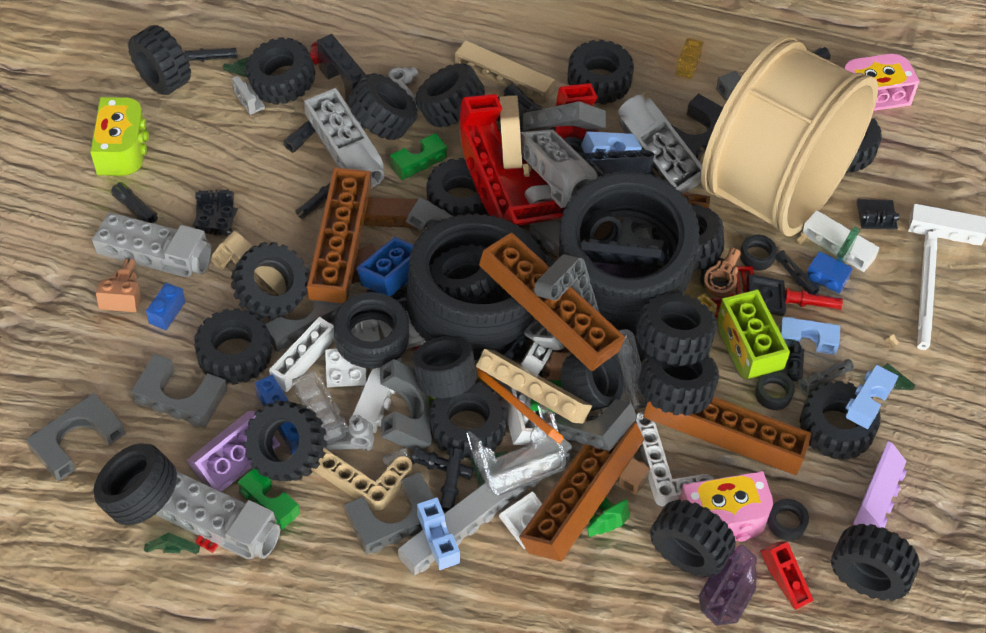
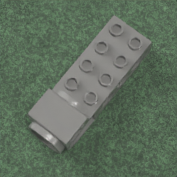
[304,88,384,188]
[618,95,702,193]
[520,130,598,208]
[92,212,212,277]
[155,471,280,559]

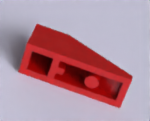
[760,542,814,610]

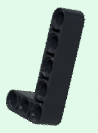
[578,150,655,177]

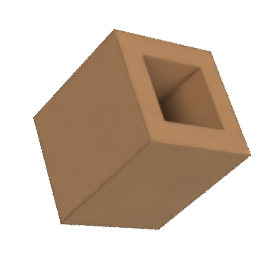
[618,458,650,496]

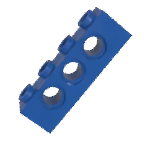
[254,374,299,455]

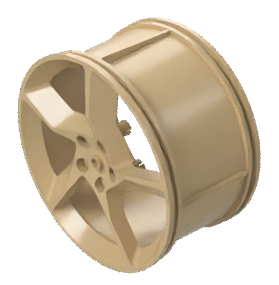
[701,36,878,236]

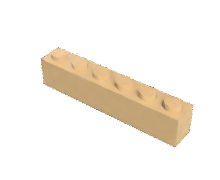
[455,41,555,104]
[476,349,592,424]

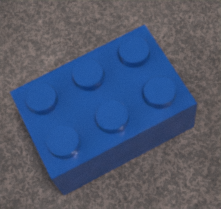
[357,237,414,296]

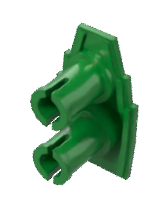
[587,497,630,537]

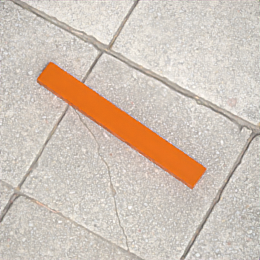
[475,363,564,444]

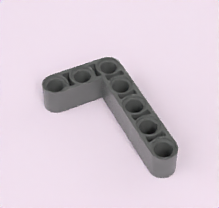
[534,254,599,312]

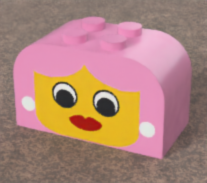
[844,54,919,111]
[679,471,773,542]

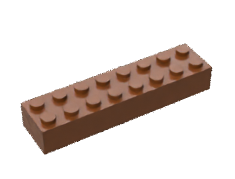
[307,167,371,303]
[479,232,625,371]
[643,396,811,476]
[519,422,645,562]

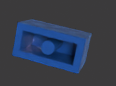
[807,251,853,294]
[146,283,186,330]

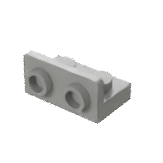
[232,76,265,115]

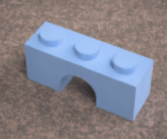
[581,132,642,153]
[779,317,840,355]
[846,365,898,429]
[417,498,460,570]

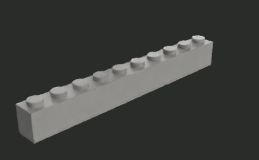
[398,436,572,576]

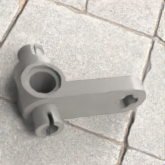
[386,66,420,110]
[323,415,374,451]

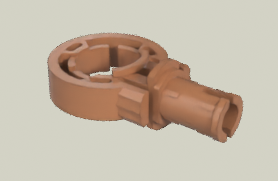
[704,248,741,297]

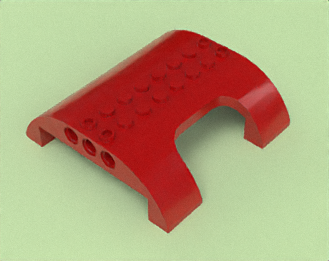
[460,83,599,226]

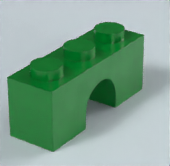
[390,133,447,180]
[238,469,300,530]

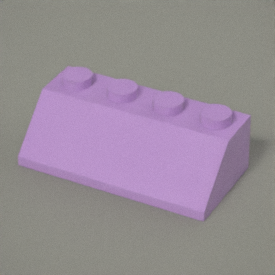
[186,411,280,492]
[852,441,907,528]

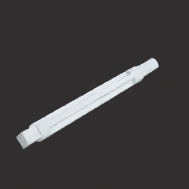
[917,231,937,350]

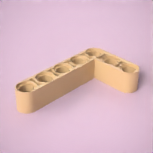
[500,95,522,169]
[211,231,286,296]
[311,448,412,512]

